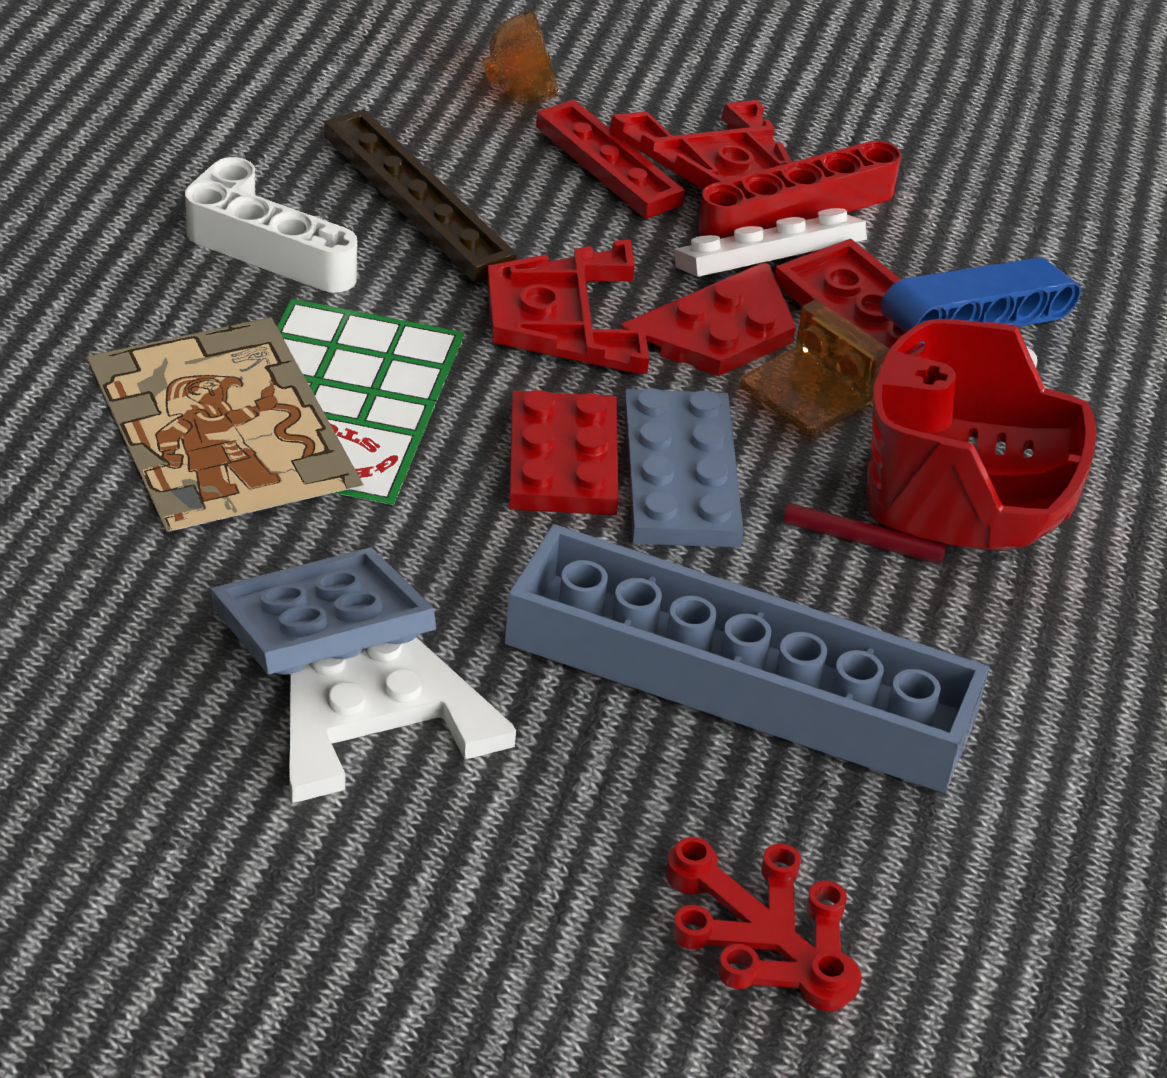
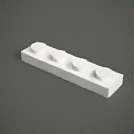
[674,208,867,277]

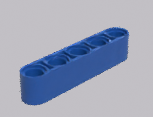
[880,257,1081,344]

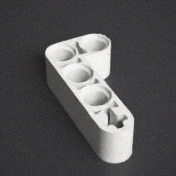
[185,157,357,293]

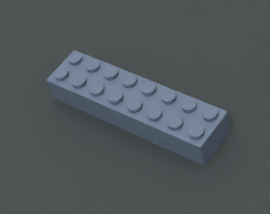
[505,524,990,794]

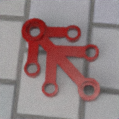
[666,837,862,1011]

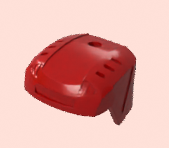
[866,319,1097,551]

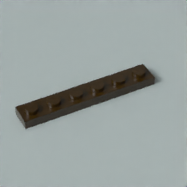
[324,109,517,283]

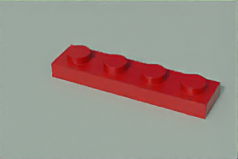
[536,99,685,219]

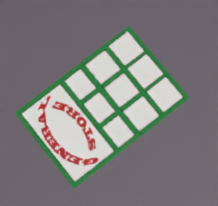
[277,299,465,505]

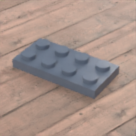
[624,388,744,548]

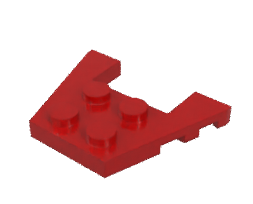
[609,100,792,190]
[487,240,649,374]

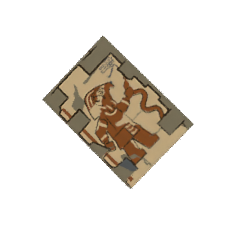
[86,317,364,532]

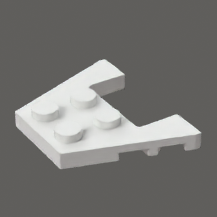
[290,637,516,803]

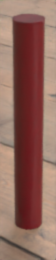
[783,503,947,565]

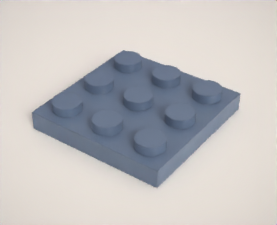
[211,547,436,675]

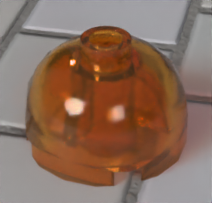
[482,11,559,103]

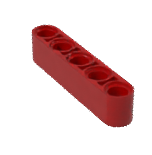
[698,141,901,239]

